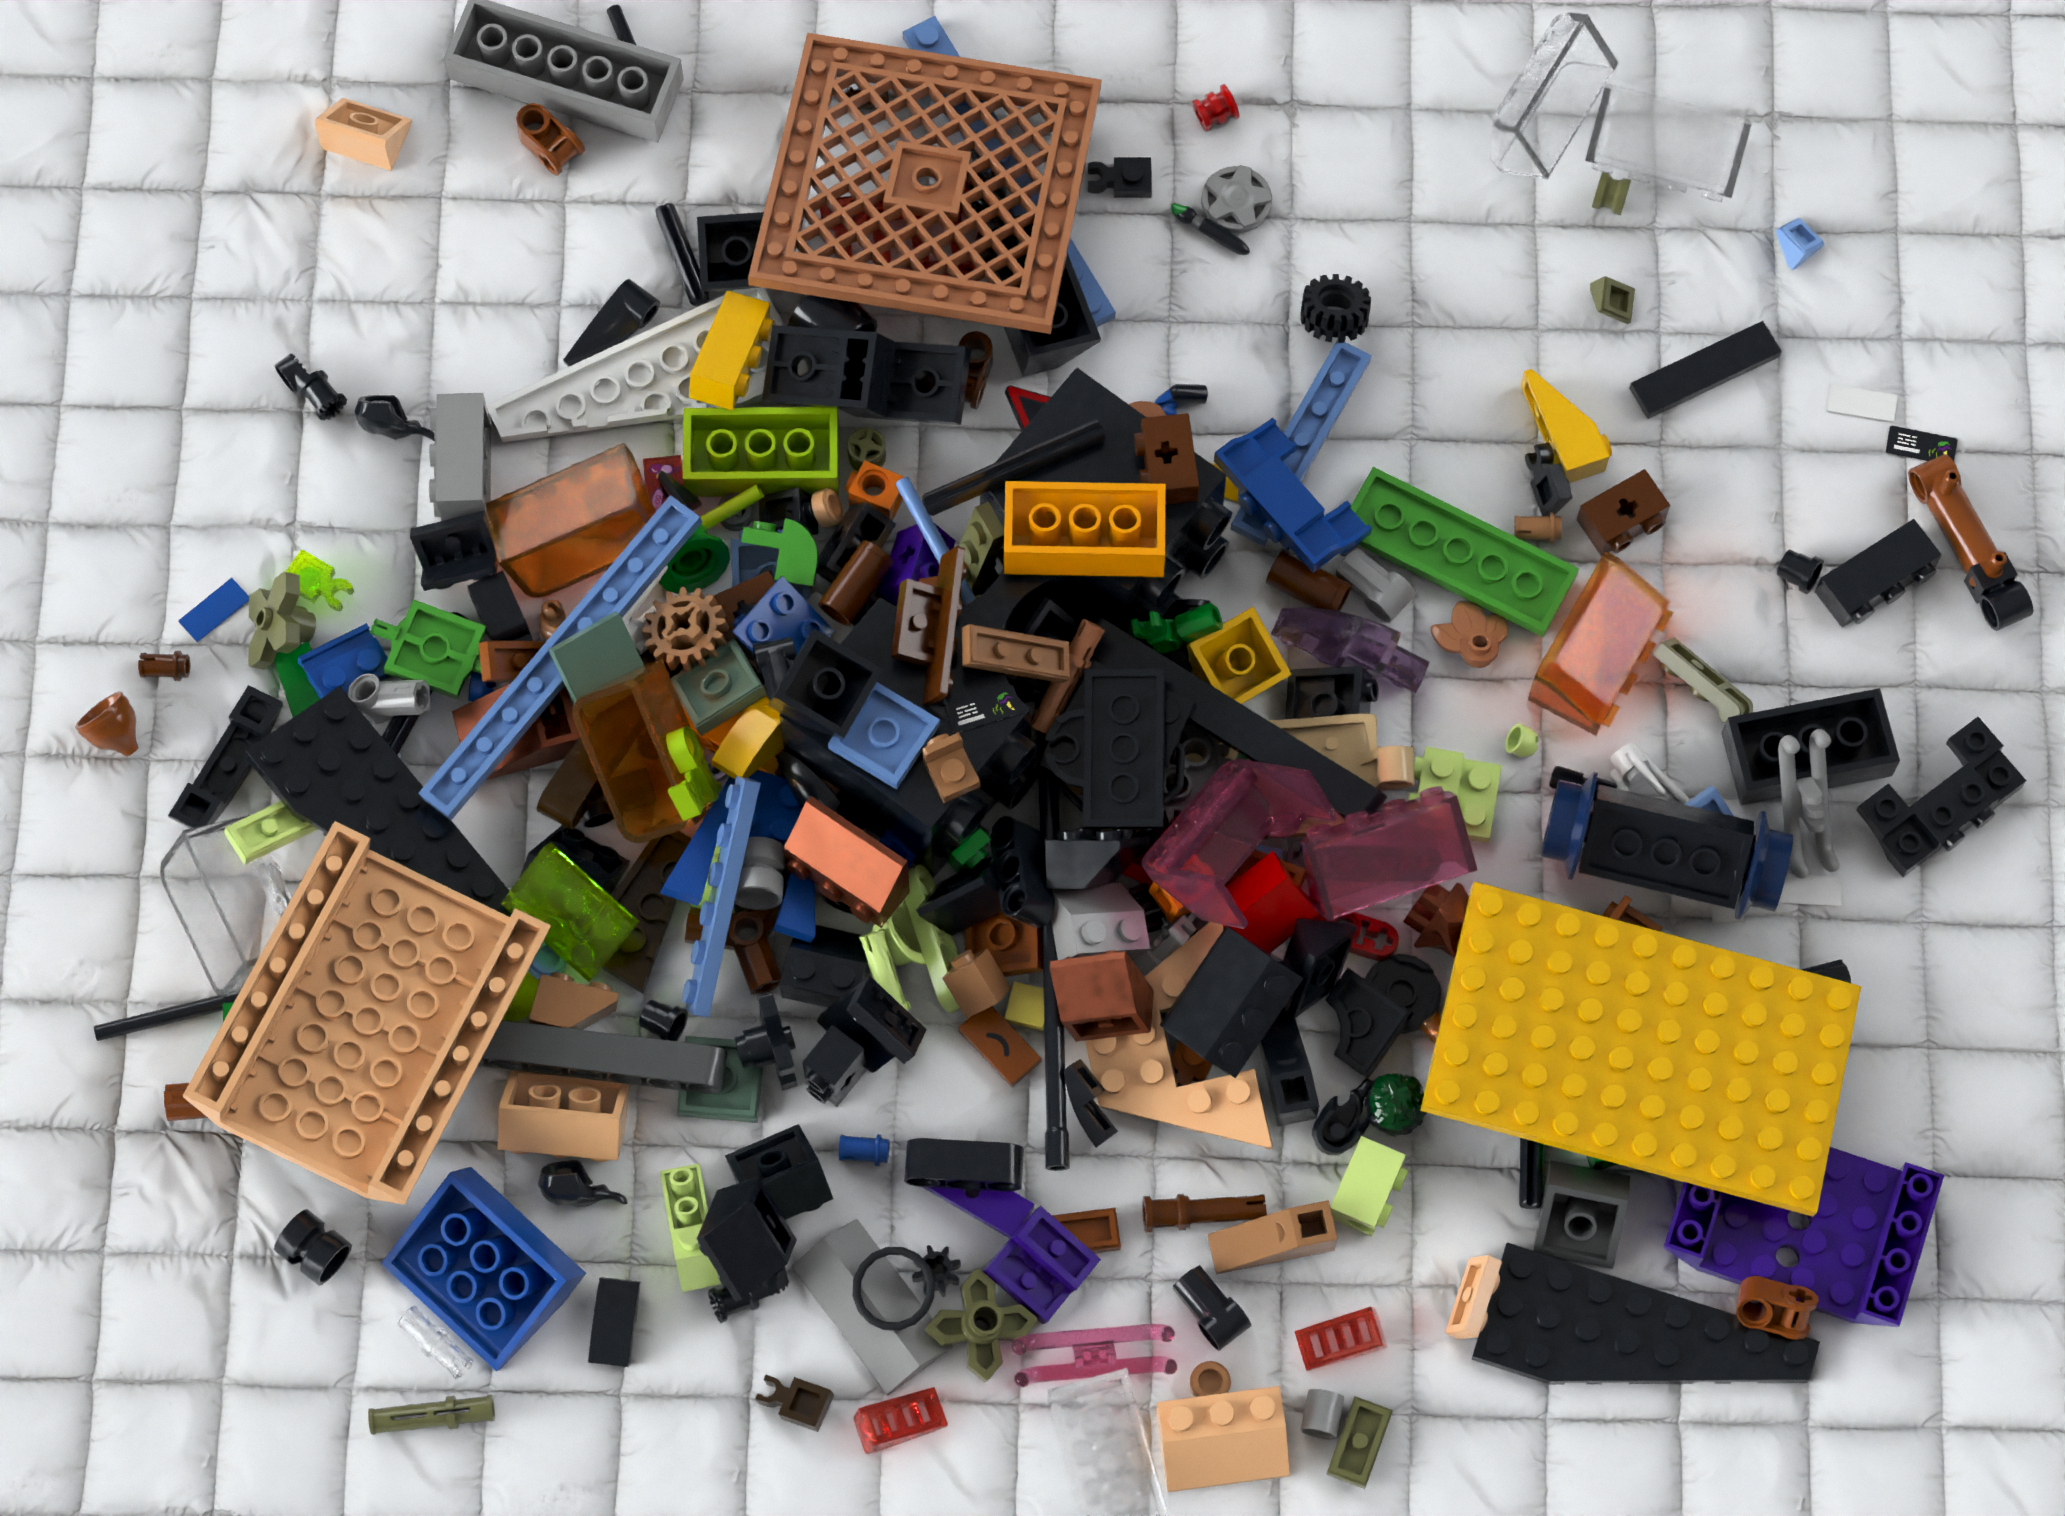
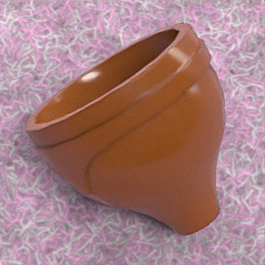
[75,691,139,757]

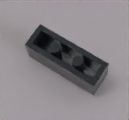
[1815,519,1942,628]

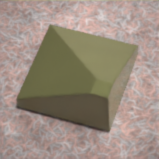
[1590,276,1635,324]

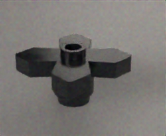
[734,992,798,1090]

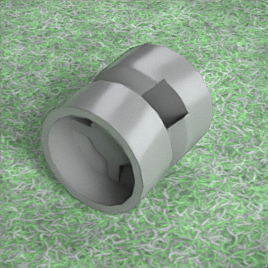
[734,837,785,910]

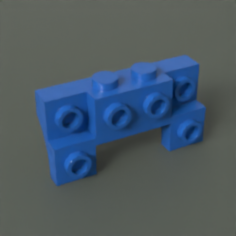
[1214,417,1372,573]

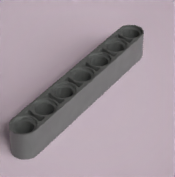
[478,1020,728,1094]

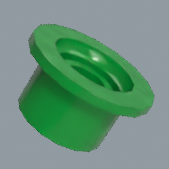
[659,524,730,594]

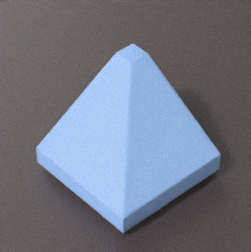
[1776,218,1825,270]

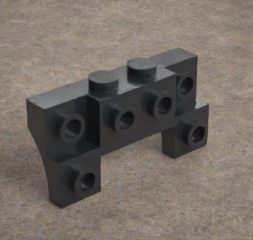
[1856,717,2027,877]

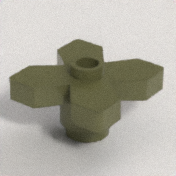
[248,572,316,670]
[925,1269,1038,1382]

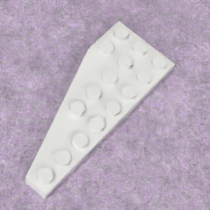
[487,288,810,443]

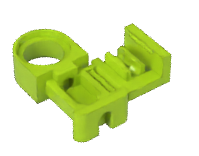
[666,726,722,821]

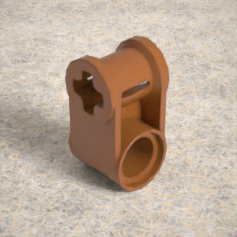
[516,103,585,176]
[1736,1276,1819,1340]

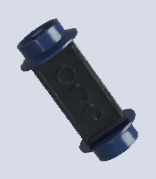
[1541,771,1793,920]

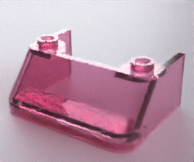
[1141,759,1339,929]

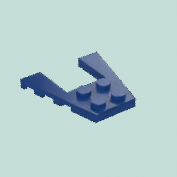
[660,770,816,943]

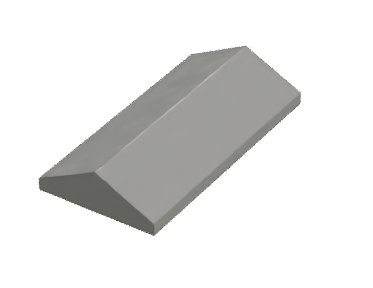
[792,1219,953,1396]

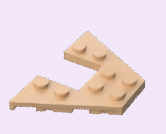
[1085,916,1274,1150]

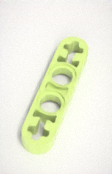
[905,864,960,1013]

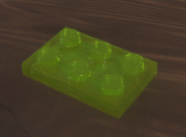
[501,842,639,982]

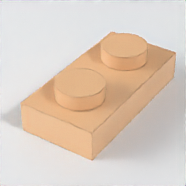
[1445,1255,1502,1339]

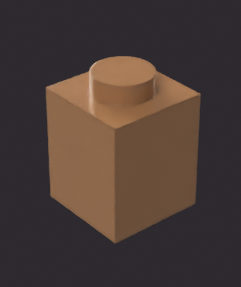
[942,948,1011,1018]

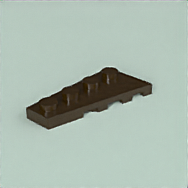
[576,821,692,994]

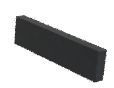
[1629,321,1782,419]

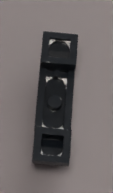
[168,685,283,835]

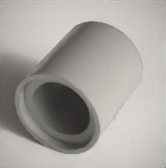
[1300,1389,1344,1439]

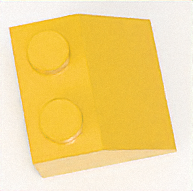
[1187,606,1292,704]

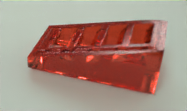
[1294,1306,1387,1371]
[853,1387,948,1454]

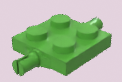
[370,599,487,700]

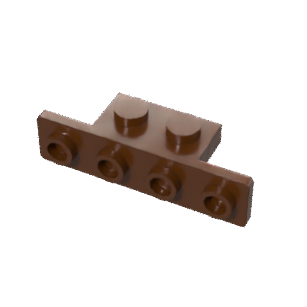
[891,546,967,706]

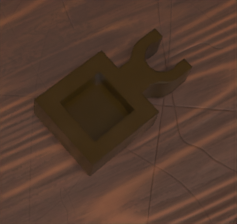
[755,1375,834,1432]

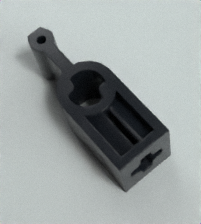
[467,570,534,641]

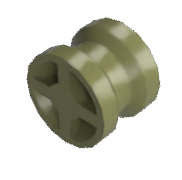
[1592,172,1631,216]
[847,427,886,471]

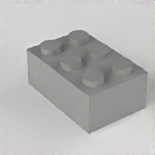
[429,393,491,525]

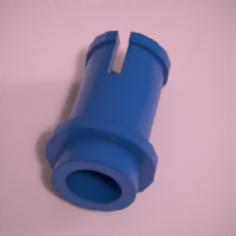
[839,1134,890,1166]

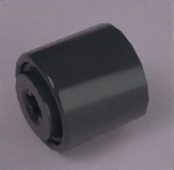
[787,295,878,332]

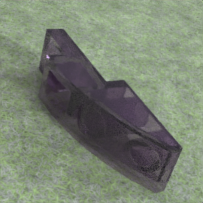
[1271,607,1430,693]

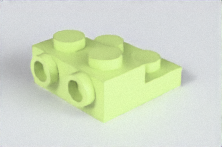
[1406,747,1502,843]

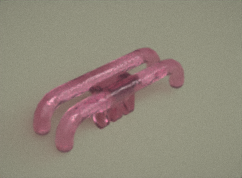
[1011,1324,1178,1388]

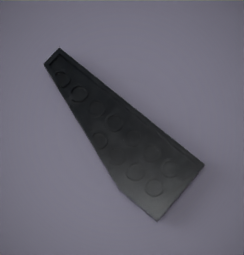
[244,686,529,917]
[1471,1243,1820,1385]

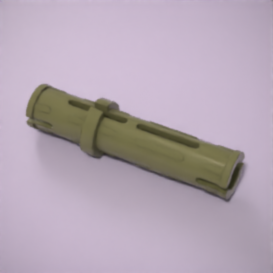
[368,1395,495,1435]

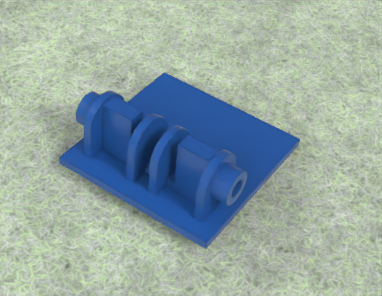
[732,576,835,656]

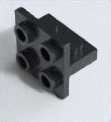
[410,510,502,591]

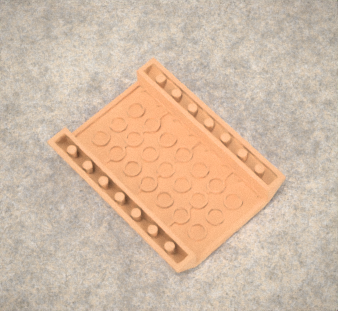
[183,821,551,1205]

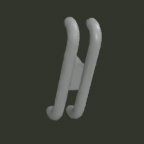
[1778,729,1840,878]

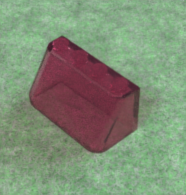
[1301,786,1478,920]

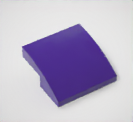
[983,1206,1101,1325]

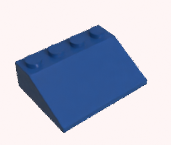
[381,1167,587,1371]

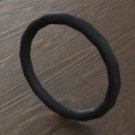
[852,1247,935,1331]

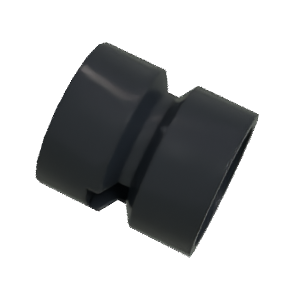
[274,1209,352,1286]

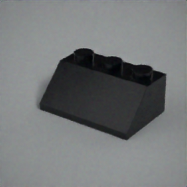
[1159,925,1303,1078]

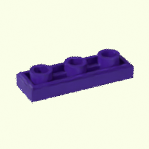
[922,1187,1035,1239]

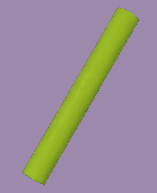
[700,484,764,530]

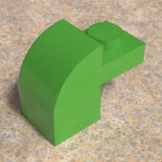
[741,518,818,586]

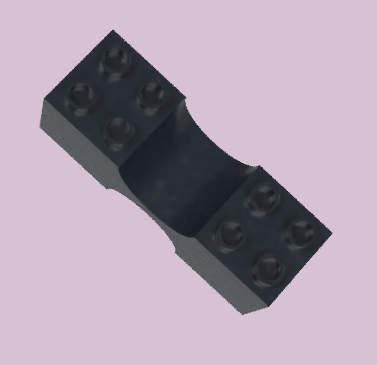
[779,367,1232,878]

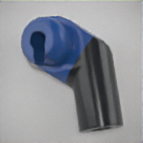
[1155,384,1208,415]

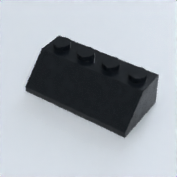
[974,214,1101,377]

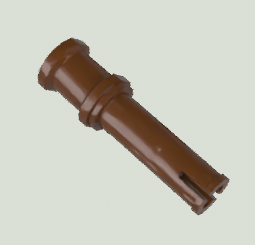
[1142,1194,1267,1233]

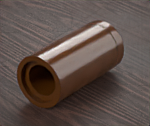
[818,541,894,626]
[1266,549,1352,619]

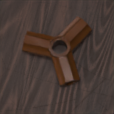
[685,885,785,995]

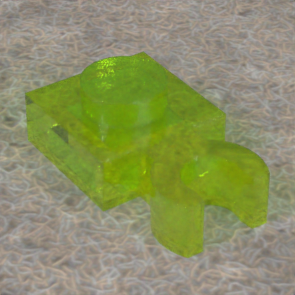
[286,549,354,611]

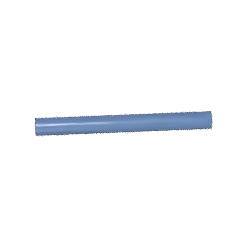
[895,477,976,606]

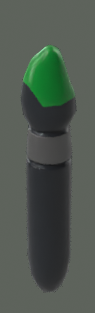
[1171,203,1250,255]

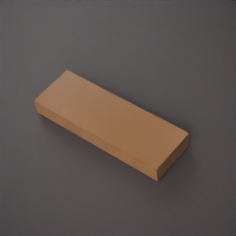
[962,624,1070,683]

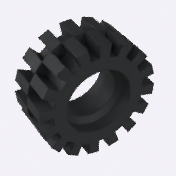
[1300,274,1371,343]

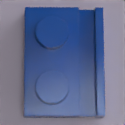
[298,623,391,699]

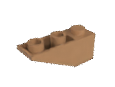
[1207,1200,1338,1275]

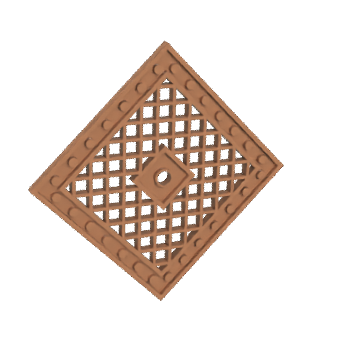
[748,33,1102,334]

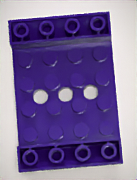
[1663,1147,1944,1327]

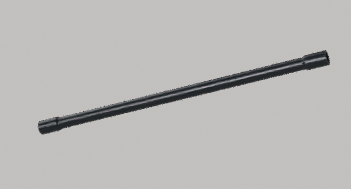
[1035,694,1070,1171]

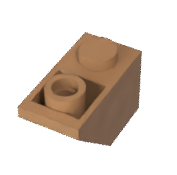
[529,972,619,1030]

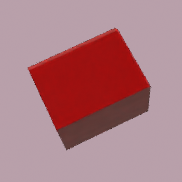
[1210,851,1321,953]

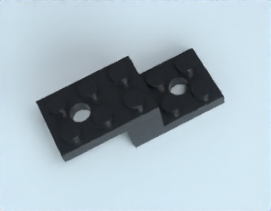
[762,325,971,425]

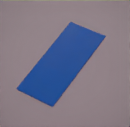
[178,577,249,642]

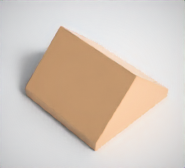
[315,98,412,171]

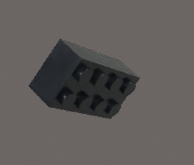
[1721,688,1900,806]

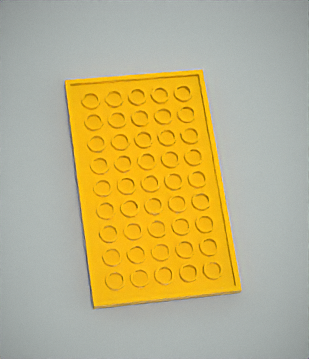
[1420,881,1862,1217]

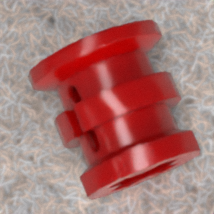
[1192,84,1240,131]

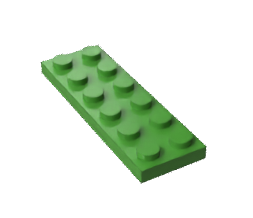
[1350,467,1579,638]

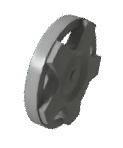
[1201,165,1272,233]

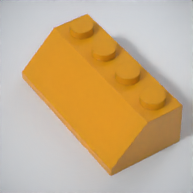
[1004,481,1166,577]

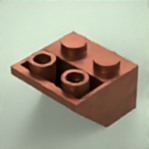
[1050,950,1154,1042]

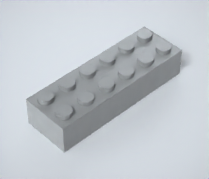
[444,0,684,143]

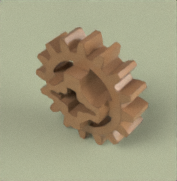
[642,587,729,672]

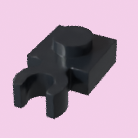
[1088,157,1152,198]
[1525,443,1573,516]

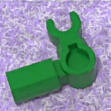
[1131,602,1223,654]

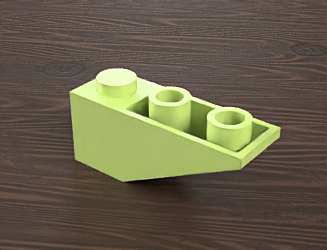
[660,1163,721,1292]

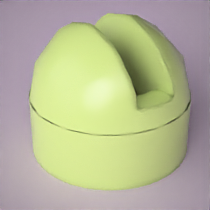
[1505,723,1539,757]

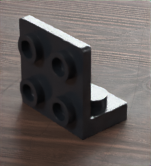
[817,976,927,1073]

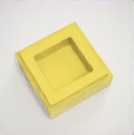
[1004,981,1044,1031]

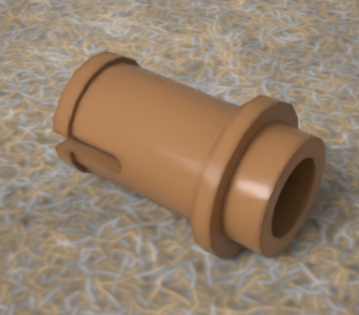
[1514,513,1562,543]

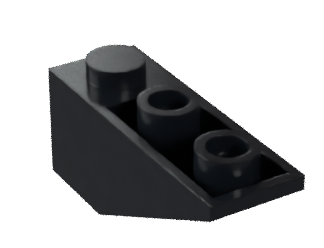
[1259,1008,1320,1126]

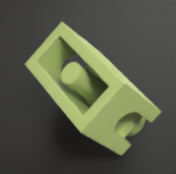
[1330,1136,1409,1237]

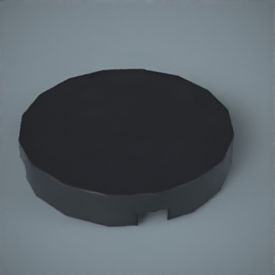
[1364,954,1442,1034]

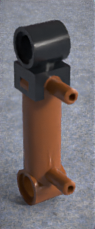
[1908,454,2034,631]

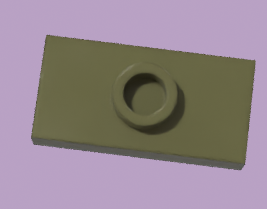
[1326,1396,1393,1489]

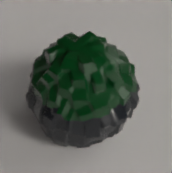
[1364,1073,1427,1137]

